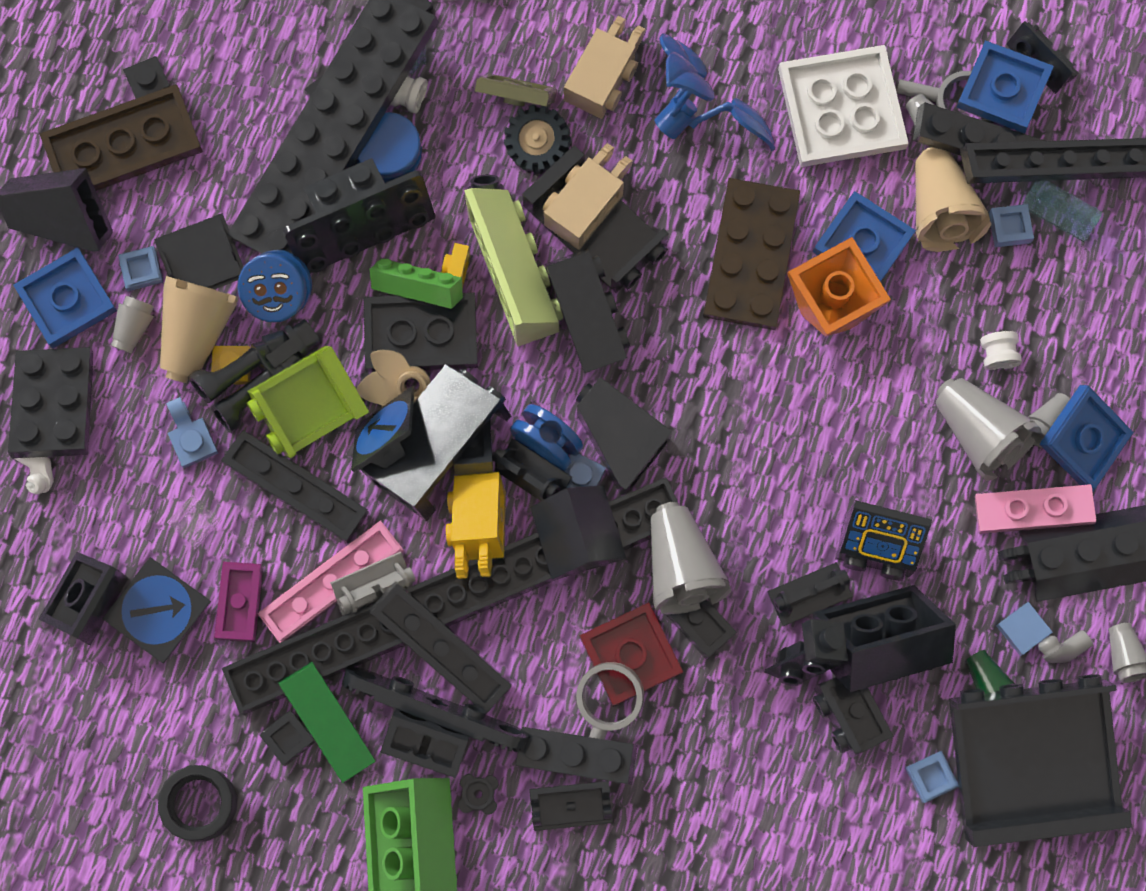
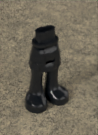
[188,319,321,433]

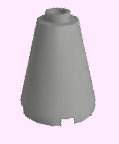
[936,378,1041,481]
[651,502,731,614]

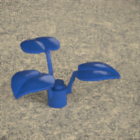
[654,33,775,152]

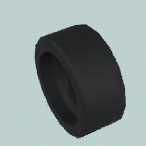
[158,765,237,842]

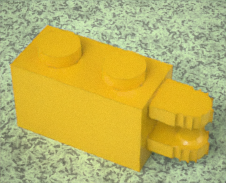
[446,472,506,579]

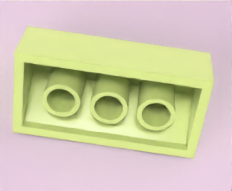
[464,188,563,347]

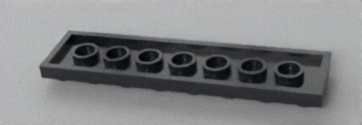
[227,0,439,254]

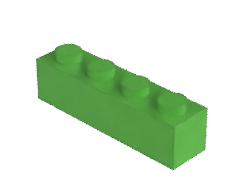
[369,258,463,309]

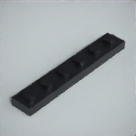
[960,138,1146,184]

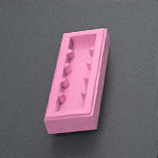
[975,484,1096,534]

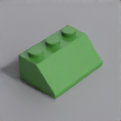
[363,778,457,891]

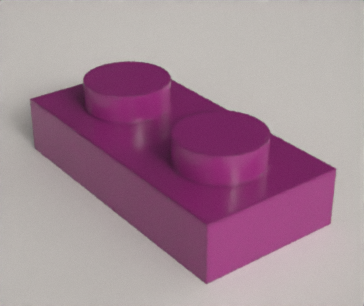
[214,561,263,642]

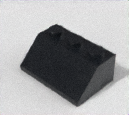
[813,585,956,692]

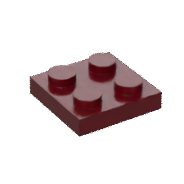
[579,602,683,707]

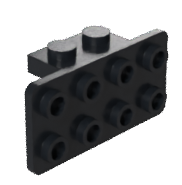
[283,158,435,274]

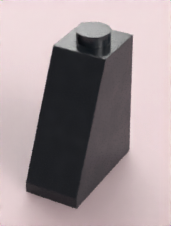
[0,168,113,252]
[576,377,672,495]

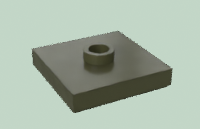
[475,74,557,107]

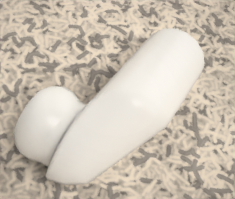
[15,457,54,495]

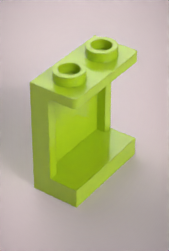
[247,346,369,458]

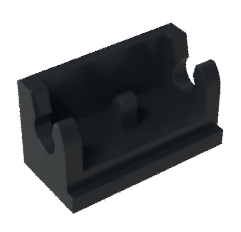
[529,781,612,831]

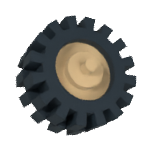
[504,105,572,174]

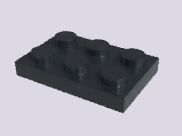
[363,292,478,373]
[8,347,93,459]

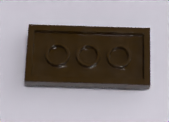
[39,84,203,191]
[703,178,800,331]

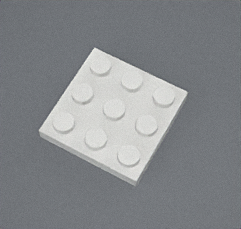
[778,45,909,167]

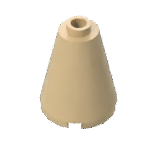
[915,147,991,252]
[160,276,239,383]

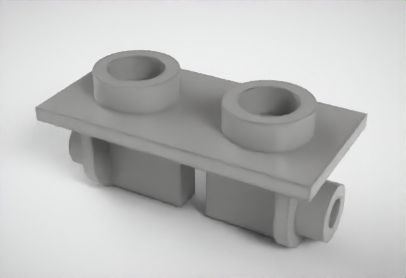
[330,551,415,616]

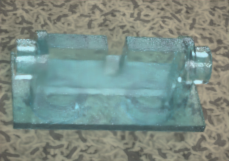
[1021,181,1103,243]

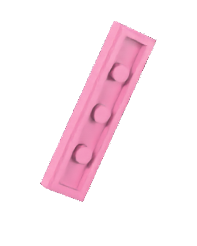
[257,520,404,643]

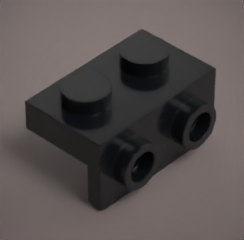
[813,677,894,759]

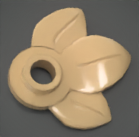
[356,350,431,407]

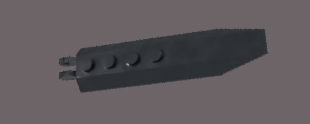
[997,505,1146,602]

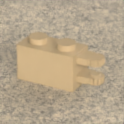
[564,16,645,119]
[543,143,633,250]

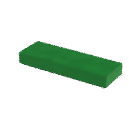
[279,662,376,783]

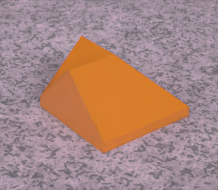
[787,237,891,337]

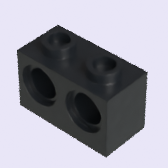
[380,709,469,778]

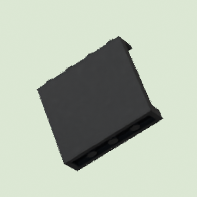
[949,674,1132,847]

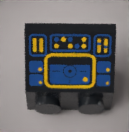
[835,500,932,581]

